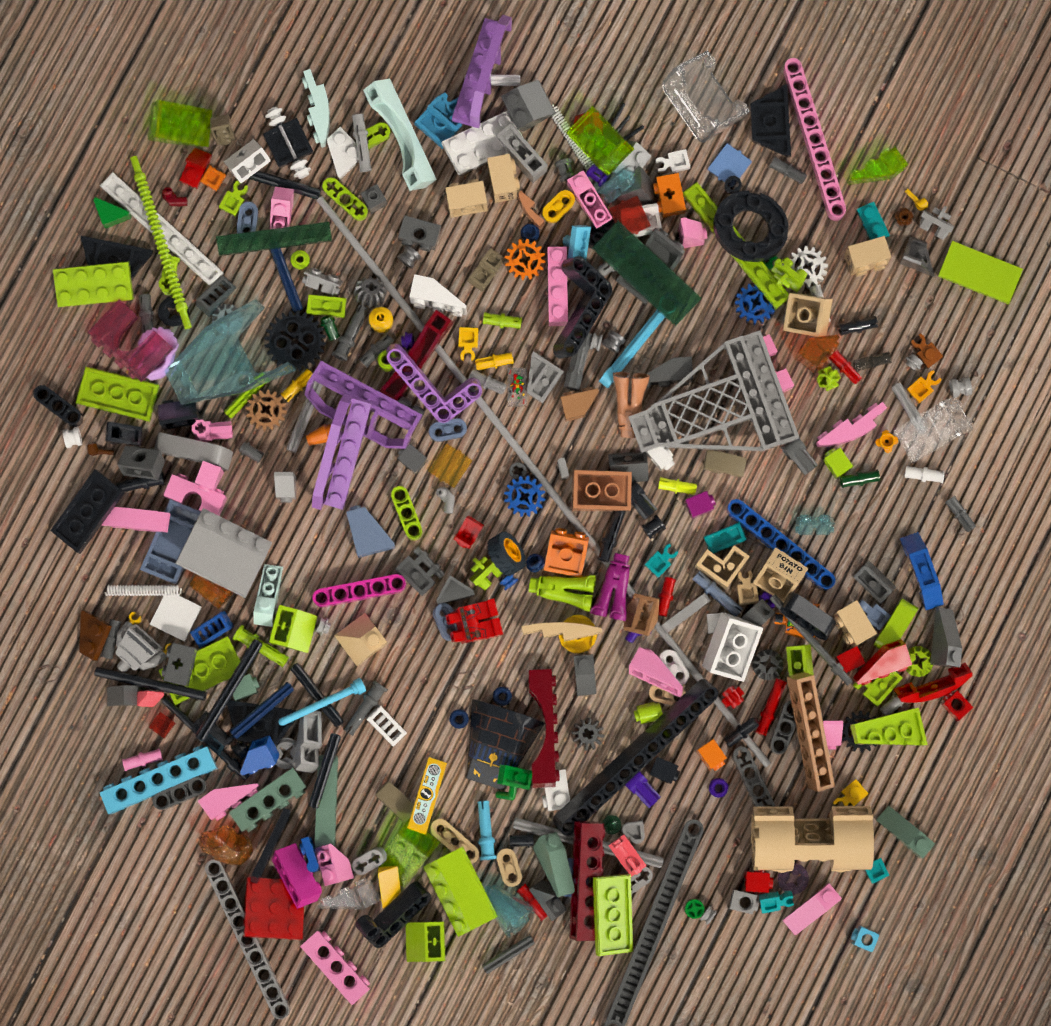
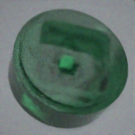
[602,815,621,835]

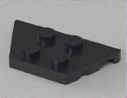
[750,84,791,157]
[81,236,153,280]
[227,700,298,746]

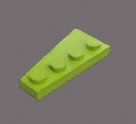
[850,708,928,746]

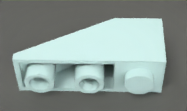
[253,564,283,627]

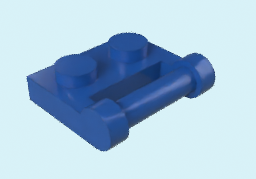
[299,836,320,872]

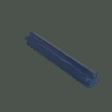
[269,241,303,313]
[230,682,294,739]

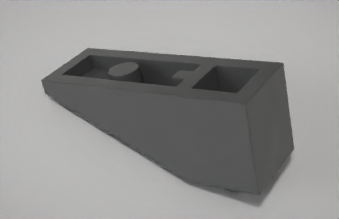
[930,607,962,667]

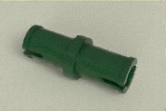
[840,469,880,488]

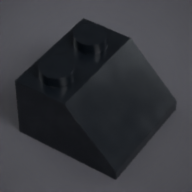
[158,396,201,430]

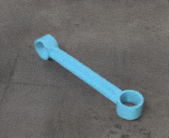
[599,294,678,389]

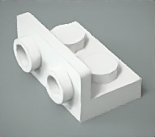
[541,769,570,811]

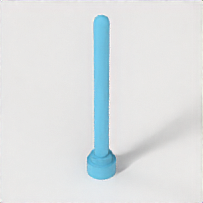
[278,678,366,726]

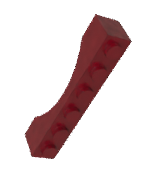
[379,310,454,401]
[529,669,560,788]

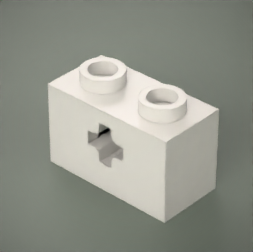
[224,139,271,183]

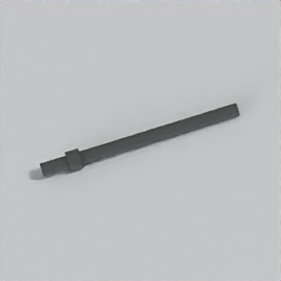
[770,594,853,686]

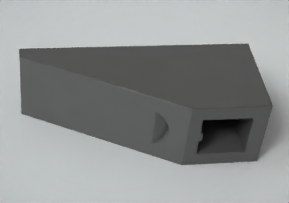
[646,356,693,389]

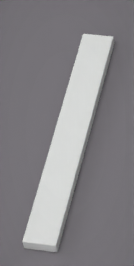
[100,172,224,286]

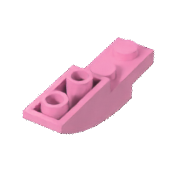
[816,402,887,447]

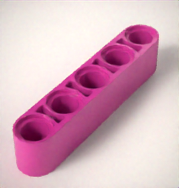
[313,574,406,608]

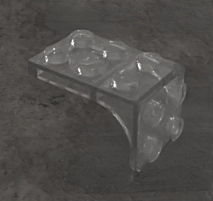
[893,398,973,464]

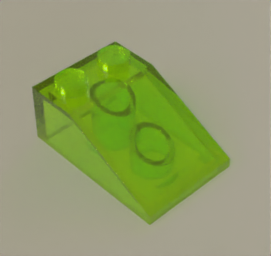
[148,100,213,147]
[566,106,634,176]

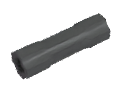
[564,333,593,391]

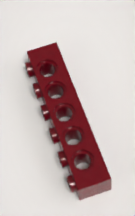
[569,821,605,941]

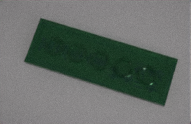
[592,221,702,327]

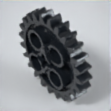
[264,310,326,373]

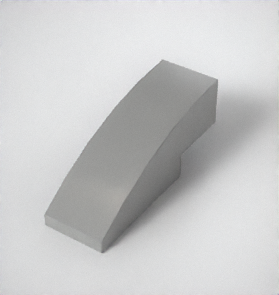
[295,711,322,773]

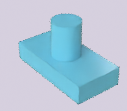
[563,225,591,260]

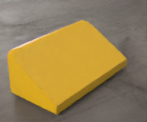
[378,865,401,908]

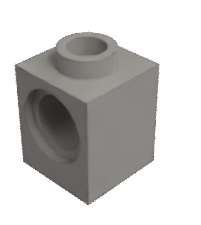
[729,890,759,914]

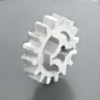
[790,246,828,288]

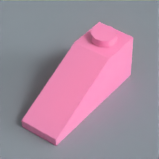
[678,218,707,248]
[629,647,683,698]
[783,883,842,935]

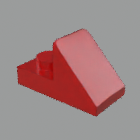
[179,148,212,189]

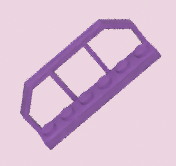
[452,15,512,128]
[305,361,422,449]
[312,394,372,510]

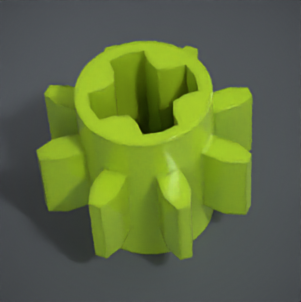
[816,366,841,391]

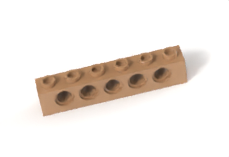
[787,672,835,792]

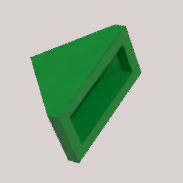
[93,197,132,229]

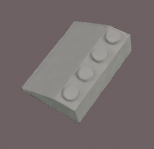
[176,508,272,598]

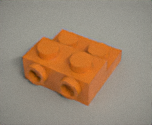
[544,528,589,577]

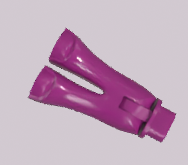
[590,553,630,621]

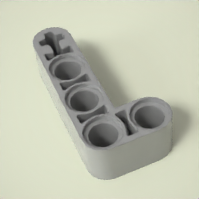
[154,432,233,471]

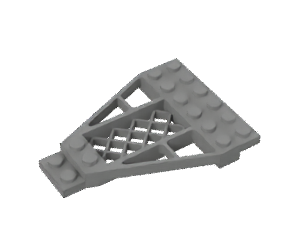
[629,330,799,453]

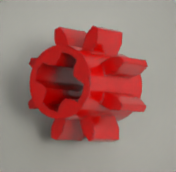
[721,685,745,709]

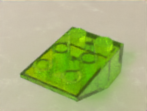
[378,818,441,888]

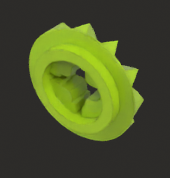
[906,646,933,677]

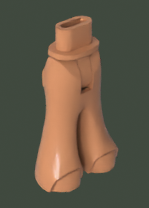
[613,372,650,438]

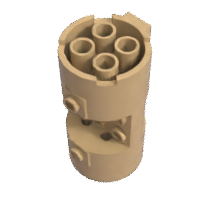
[751,806,874,873]

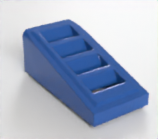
[190,611,234,648]

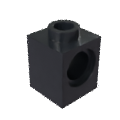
[649,757,680,784]

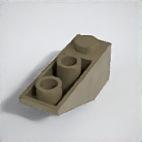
[210,114,235,145]

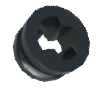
[724,176,742,194]

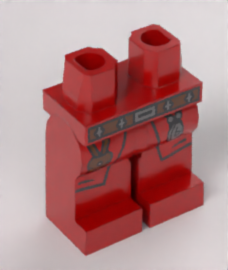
[445,598,503,644]

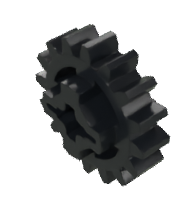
[842,711,877,753]

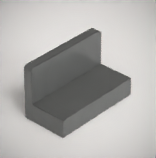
[608,452,648,482]

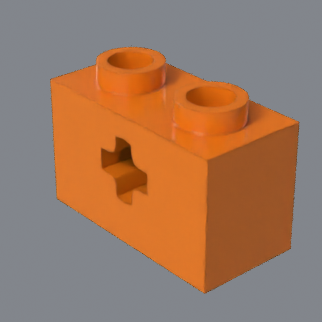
[653,173,686,218]
[696,739,727,771]

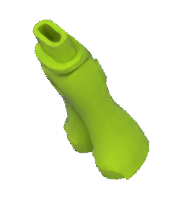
[529,575,596,612]

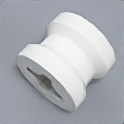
[63,426,82,448]

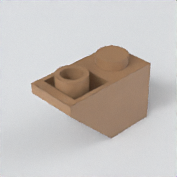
[560,387,599,422]

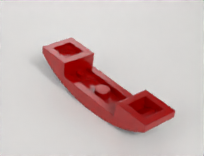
[894,662,973,703]

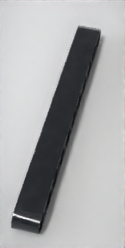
[553,679,718,836]

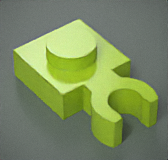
[219,181,248,217]

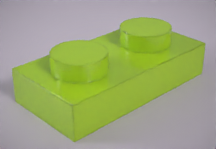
[307,295,347,318]

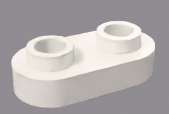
[659,650,690,685]

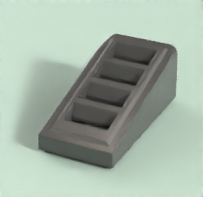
[196,275,236,317]

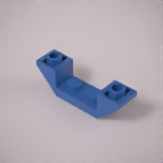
[900,532,944,611]

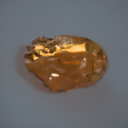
[198,825,254,865]

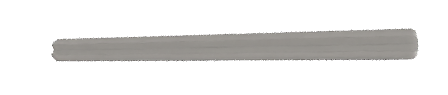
[513,818,664,868]

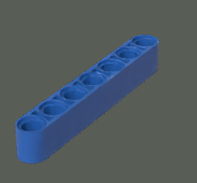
[727,499,836,591]

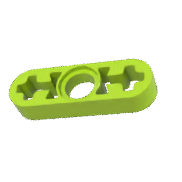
[322,178,368,221]

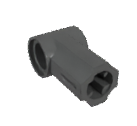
[781,438,818,476]

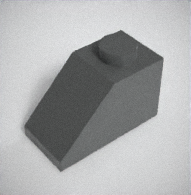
[573,654,596,696]

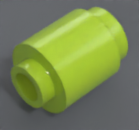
[378,350,397,372]
[633,702,662,725]

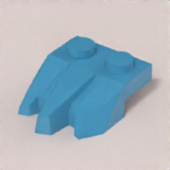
[414,92,463,149]

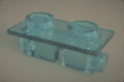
[597,168,635,203]
[795,515,835,535]

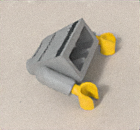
[115,612,172,672]

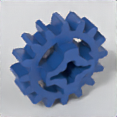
[735,284,775,325]
[504,475,546,517]

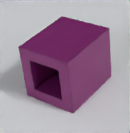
[685,491,716,519]

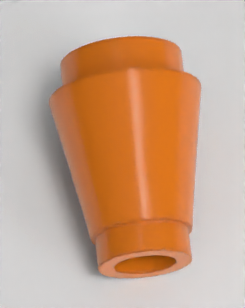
[306,424,331,446]

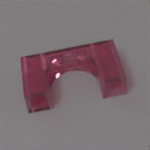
[88,299,173,382]

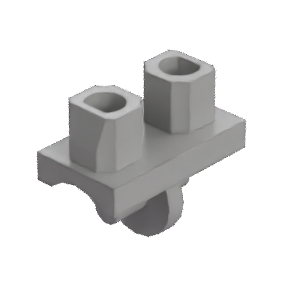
[919,206,954,240]

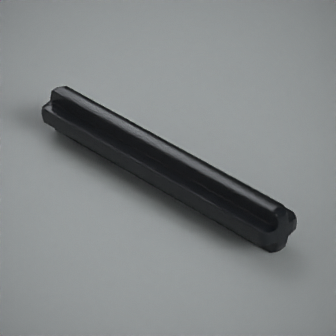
[249,171,321,199]
[290,663,344,727]
[309,733,341,809]

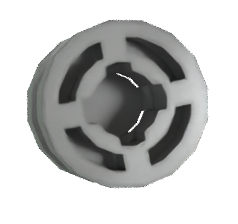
[949,376,972,398]

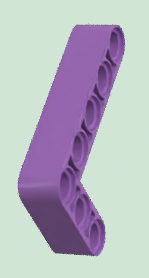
[386,344,482,423]

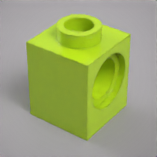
[823,448,853,479]

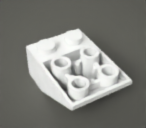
[409,274,467,317]

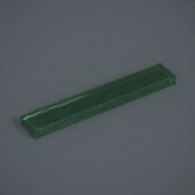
[216,222,332,256]

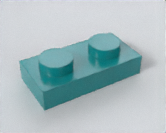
[856,202,890,240]

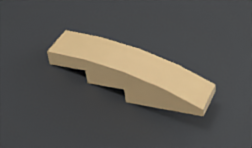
[521,622,602,642]

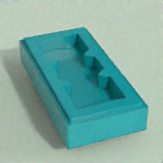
[703,522,746,554]

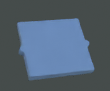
[707,143,752,188]

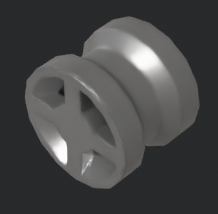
[397,245,421,269]
[602,330,626,353]

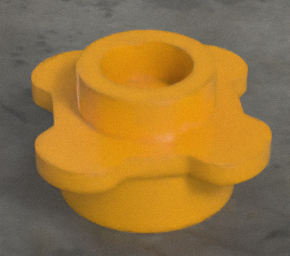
[875,430,898,453]

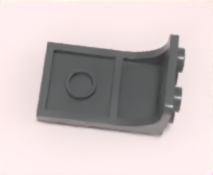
[616,228,685,305]

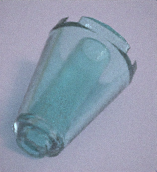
[484,884,535,938]

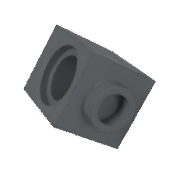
[361,184,387,214]
[398,444,428,475]
[742,599,775,626]

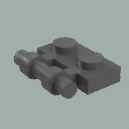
[395,547,445,596]

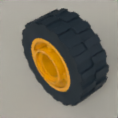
[487,532,526,576]

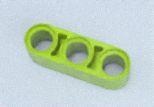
[391,486,423,541]
[873,598,919,649]

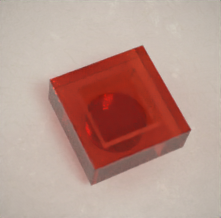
[149,712,176,739]

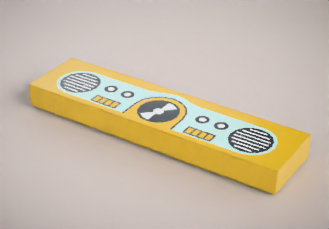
[407,757,447,834]

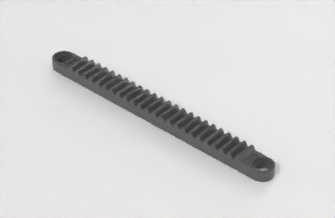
[604,819,704,1026]

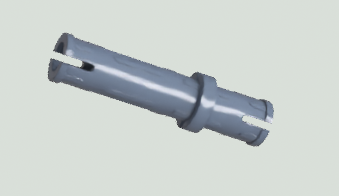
[692,570,743,616]

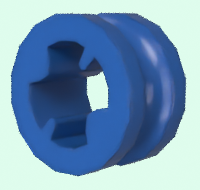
[499,574,518,591]

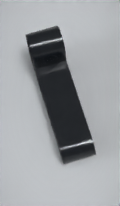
[355,881,431,948]

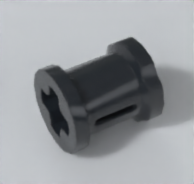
[641,515,666,539]

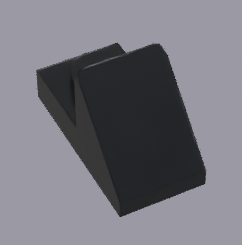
[105,421,142,446]

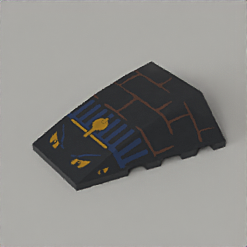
[466,699,545,790]

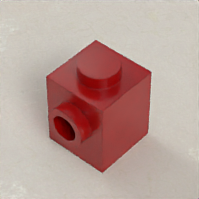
[744,870,773,893]

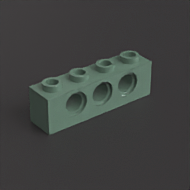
[229,768,307,833]

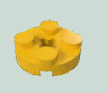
[558,615,597,654]

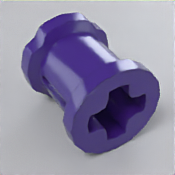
[586,163,610,187]

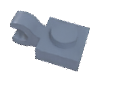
[858,600,891,631]

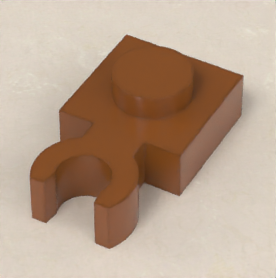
[910,333,944,369]

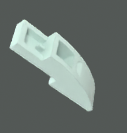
[302,69,330,148]

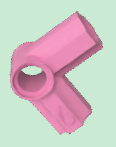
[192,420,233,442]

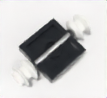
[263,107,314,179]

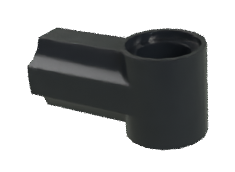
[631,480,657,520]

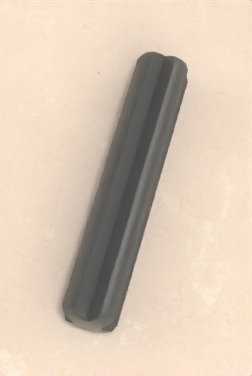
[482,935,535,974]

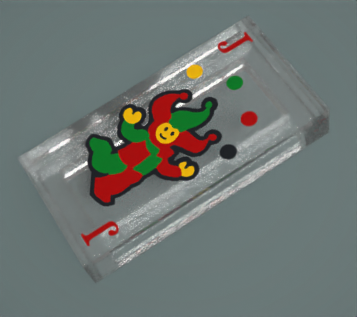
[508,368,527,407]

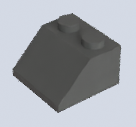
[501,80,556,132]

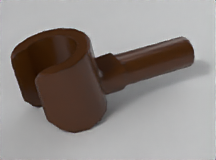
[87,444,114,456]

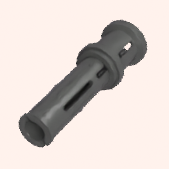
[331,305,369,362]
[343,680,388,736]

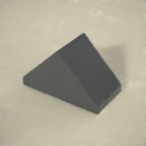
[107,685,146,706]

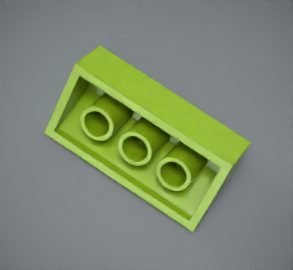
[424,847,498,937]

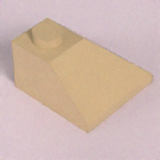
[334,613,388,666]

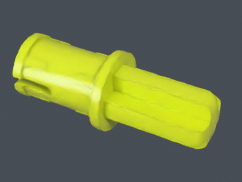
[658,477,697,495]

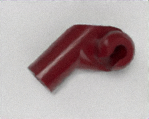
[162,187,188,207]

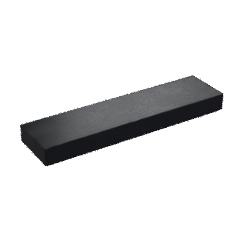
[250,808,291,884]

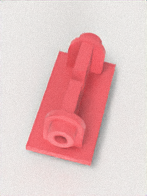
[608,834,647,877]

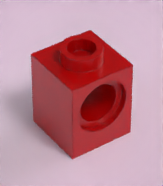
[835,646,866,673]
[941,690,974,721]

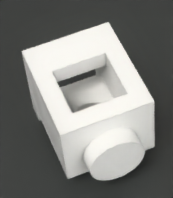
[646,447,675,471]

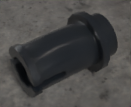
[510,833,534,848]

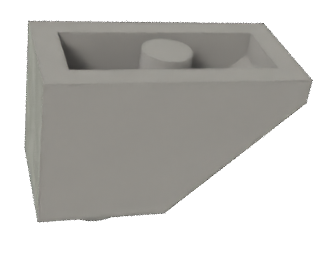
[274,472,296,503]

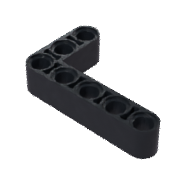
[553,256,612,359]

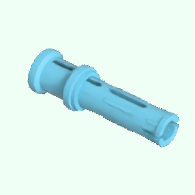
[477,801,497,861]

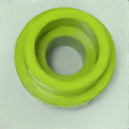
[291,250,310,270]

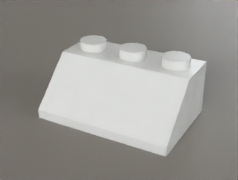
[702,612,763,682]

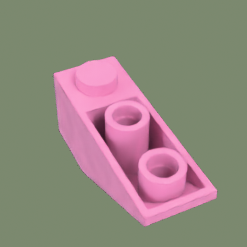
[566,170,613,229]
[198,783,260,821]

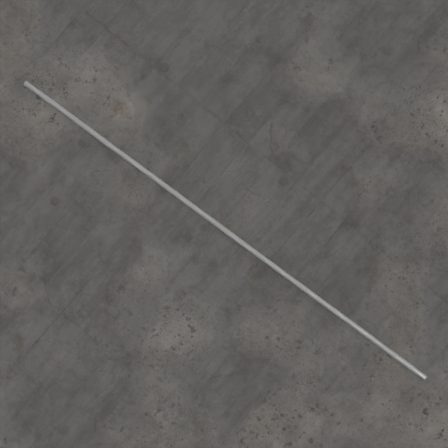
[316,196,771,768]

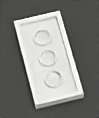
[441,110,523,176]

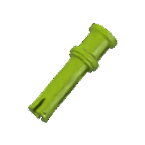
[232,625,289,668]

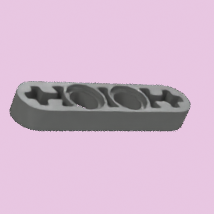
[732,747,775,807]

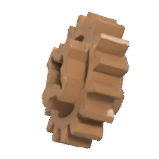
[245,389,287,432]

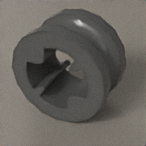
[509,462,526,480]

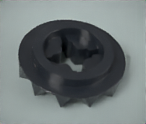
[158,297,189,327]

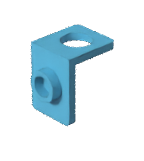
[851,926,879,952]

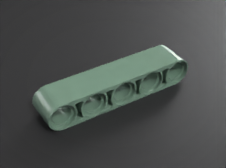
[315,755,338,848]

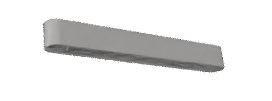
[205,859,291,1019]

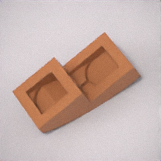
[518,191,544,230]

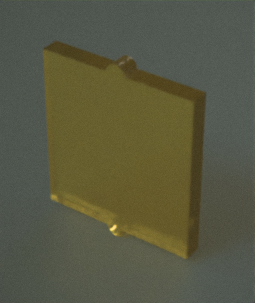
[428,444,473,489]

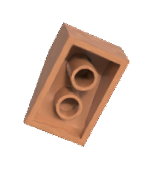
[571,470,632,511]

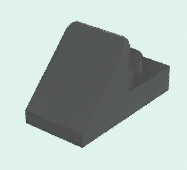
[529,880,567,921]

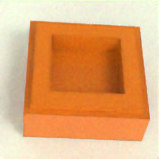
[200,165,226,192]

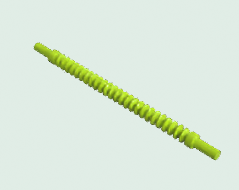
[130,156,192,329]

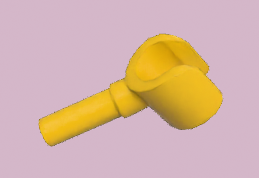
[905,189,928,211]

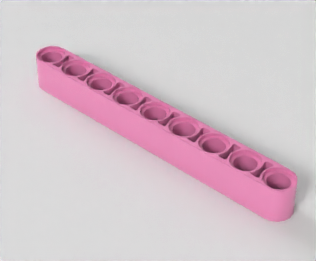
[783,58,846,221]

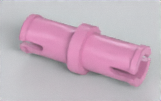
[122,748,163,771]

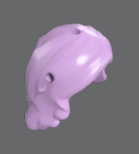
[138,327,179,381]

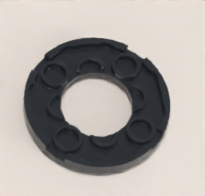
[713,191,789,262]

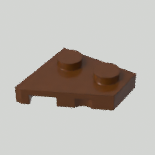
[79,610,112,661]

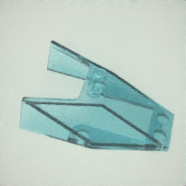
[165,299,297,405]

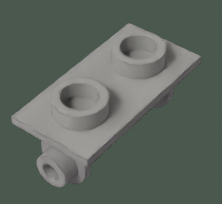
[302,268,343,296]

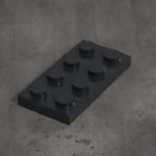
[50,469,125,554]

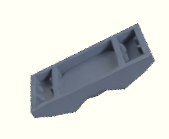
[140,499,201,585]

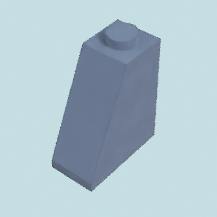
[346,505,396,558]

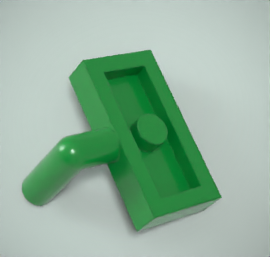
[495,764,532,800]

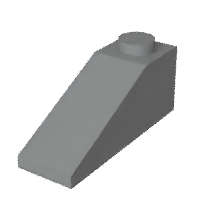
[496,123,548,183]

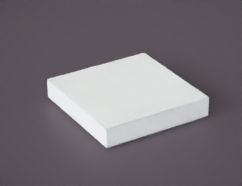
[150,591,202,642]

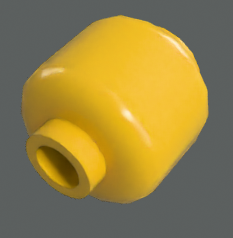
[368,307,394,333]

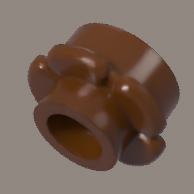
[895,208,914,226]

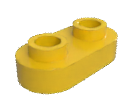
[542,190,575,223]

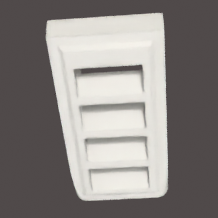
[365,705,407,746]

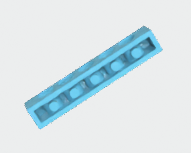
[100,745,218,814]

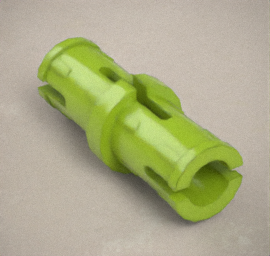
[483,312,522,329]

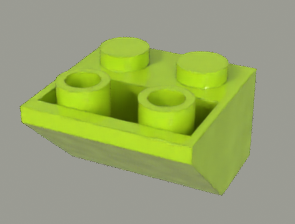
[269,605,318,653]
[405,921,446,962]

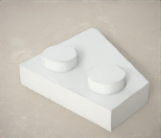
[327,127,359,179]

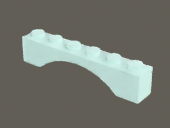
[363,79,437,191]

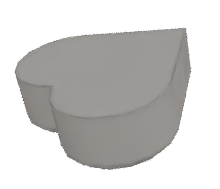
[621,821,645,844]

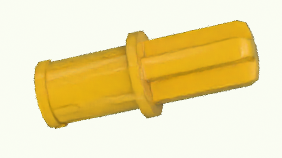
[475,352,514,370]
[280,369,313,402]

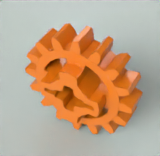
[505,239,546,280]

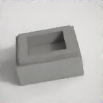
[557,458,569,480]

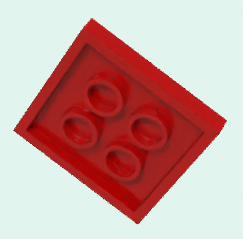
[243,877,304,940]

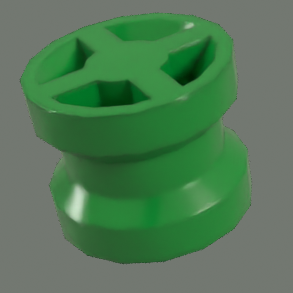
[684,899,704,919]

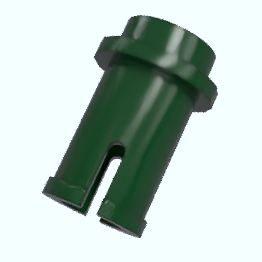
[321,315,340,341]

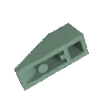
[876,805,935,859]
[533,832,575,897]

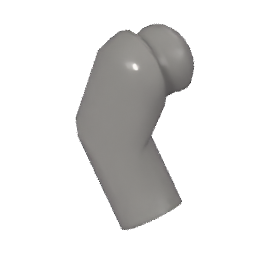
[436,487,455,514]

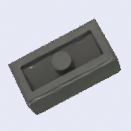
[853,561,896,604]

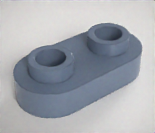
[237,202,259,240]
[429,418,467,442]
[433,603,458,641]

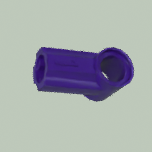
[625,771,661,808]

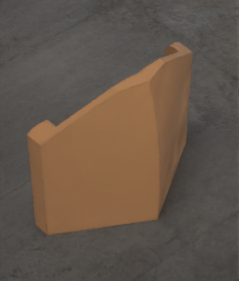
[623,593,659,636]

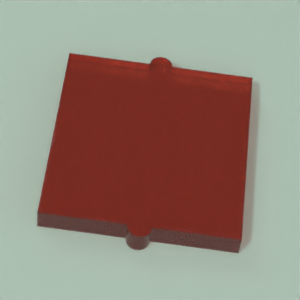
[609,196,651,239]

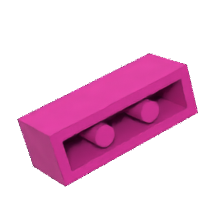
[271,843,322,909]

